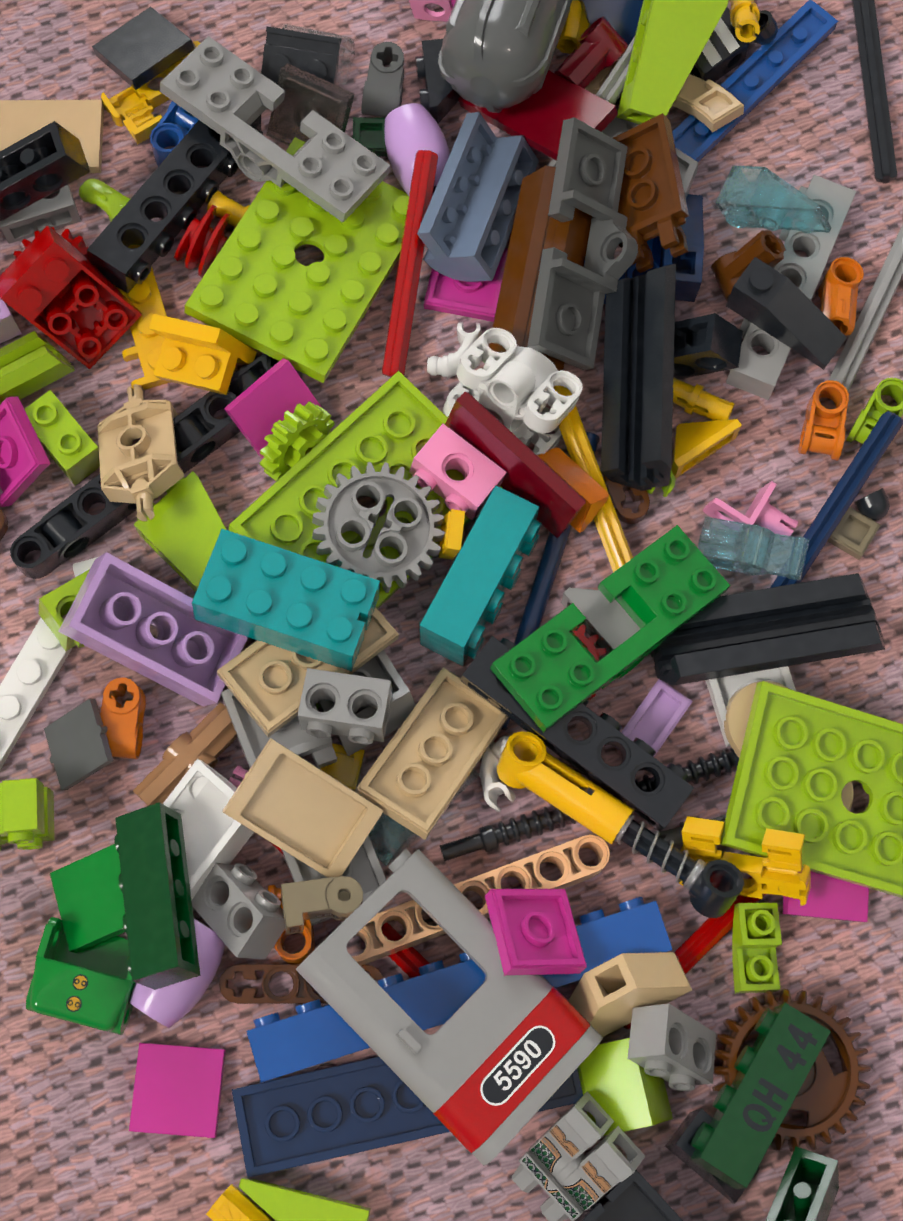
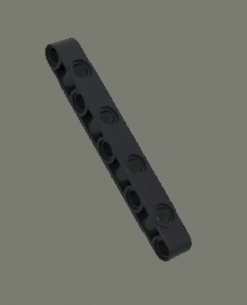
[10,354,302,579]

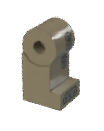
[281,876,363,935]

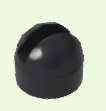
[754,10,778,45]
[854,488,890,521]

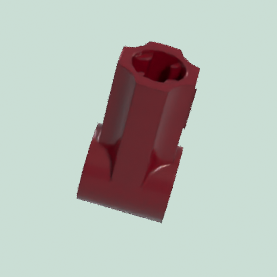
[554,16,628,89]

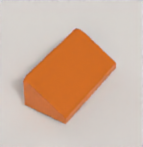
[537,447,609,533]

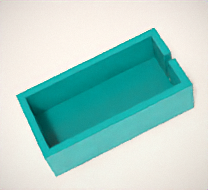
[419,485,542,666]
[192,529,380,672]

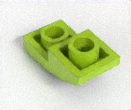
[732,903,782,993]

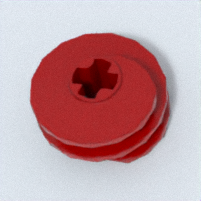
[174,205,230,278]

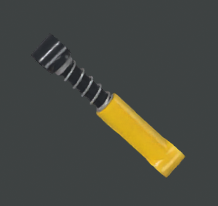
[497,731,744,918]

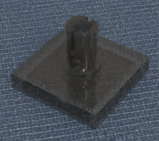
[266,63,355,146]

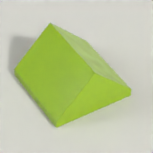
[577,1038,673,1136]

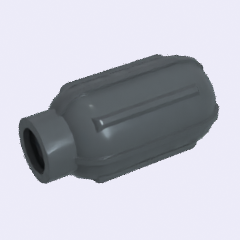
[438,0,572,113]

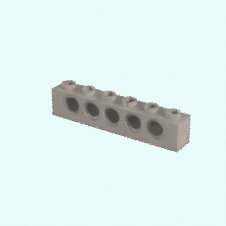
[726,175,856,400]

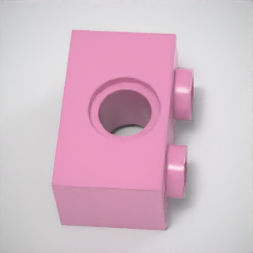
[409,424,507,520]

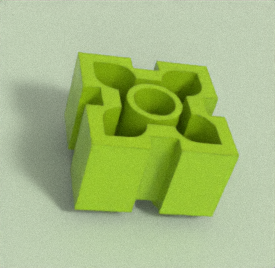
[0,778,55,851]

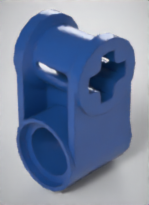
[150,101,199,167]

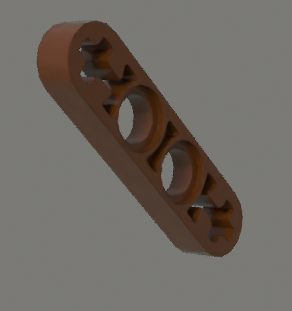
[219,964,384,1004]

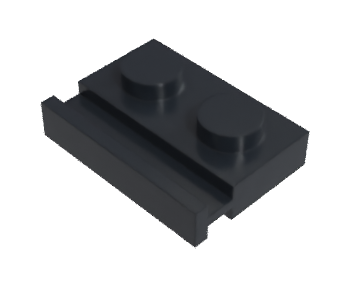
[261,26,342,94]

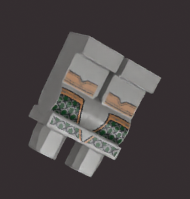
[512,1092,645,1221]

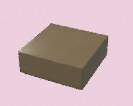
[827,507,881,560]

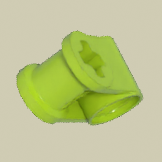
[846,378,903,444]

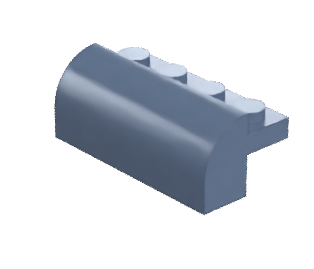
[417,112,539,282]

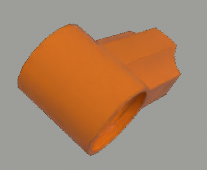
[818,257,864,335]

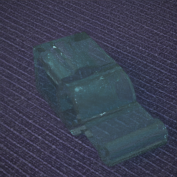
[698,516,809,580]

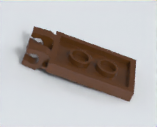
[613,113,689,273]

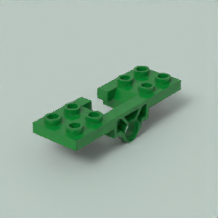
[490,525,731,733]

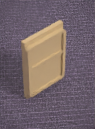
[222,738,384,878]

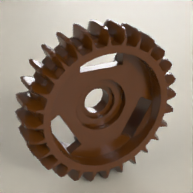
[712,989,871,1152]

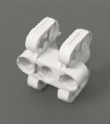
[443,328,583,455]

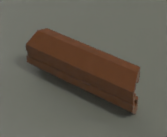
[489,166,592,371]

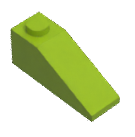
[239,1177,371,1221]

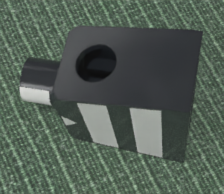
[690,7,750,82]

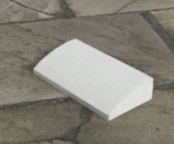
[163,759,254,911]

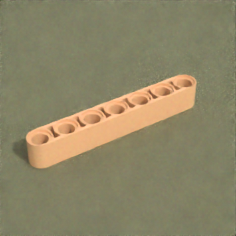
[352,835,610,966]

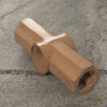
[133,702,237,806]

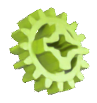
[260,401,335,481]

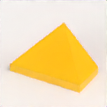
[671,419,742,478]

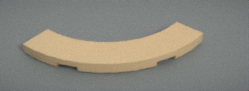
[585,60,744,132]

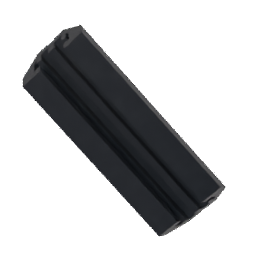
[601,264,676,491]
[651,573,885,686]

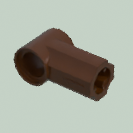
[711,230,786,302]

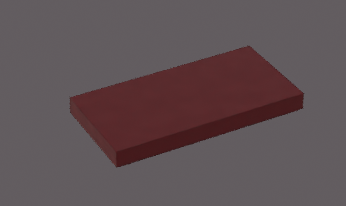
[458,70,618,161]
[445,391,586,539]

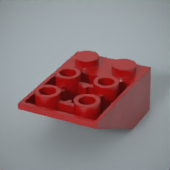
[0,225,142,369]

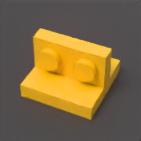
[149,314,257,395]

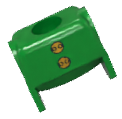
[26,917,135,1035]

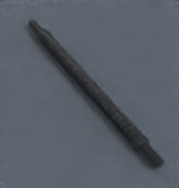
[440,747,739,861]

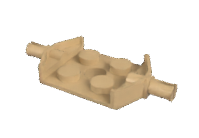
[97,384,184,521]

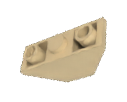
[568,952,692,1037]

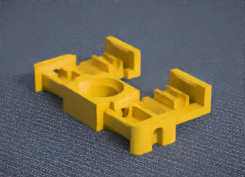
[101,41,201,145]
[679,816,811,906]

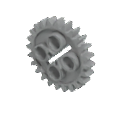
[312,462,445,593]

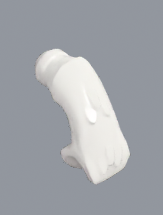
[427,322,482,380]
[479,736,516,812]

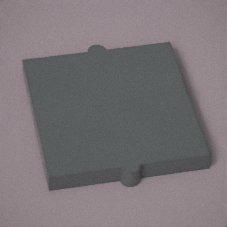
[44,698,114,790]

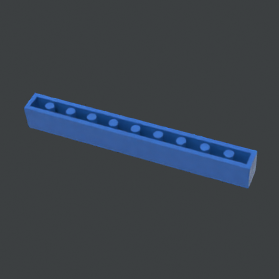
[246,897,673,1083]

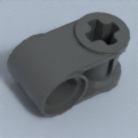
[361,42,404,118]

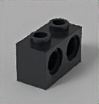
[673,313,743,380]

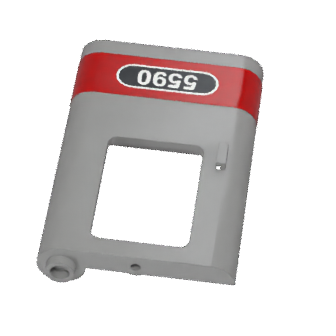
[296,849,603,1166]

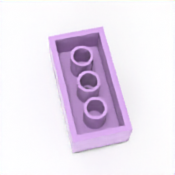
[58,552,248,707]

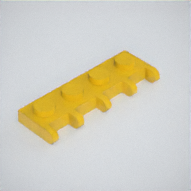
[114,245,170,390]

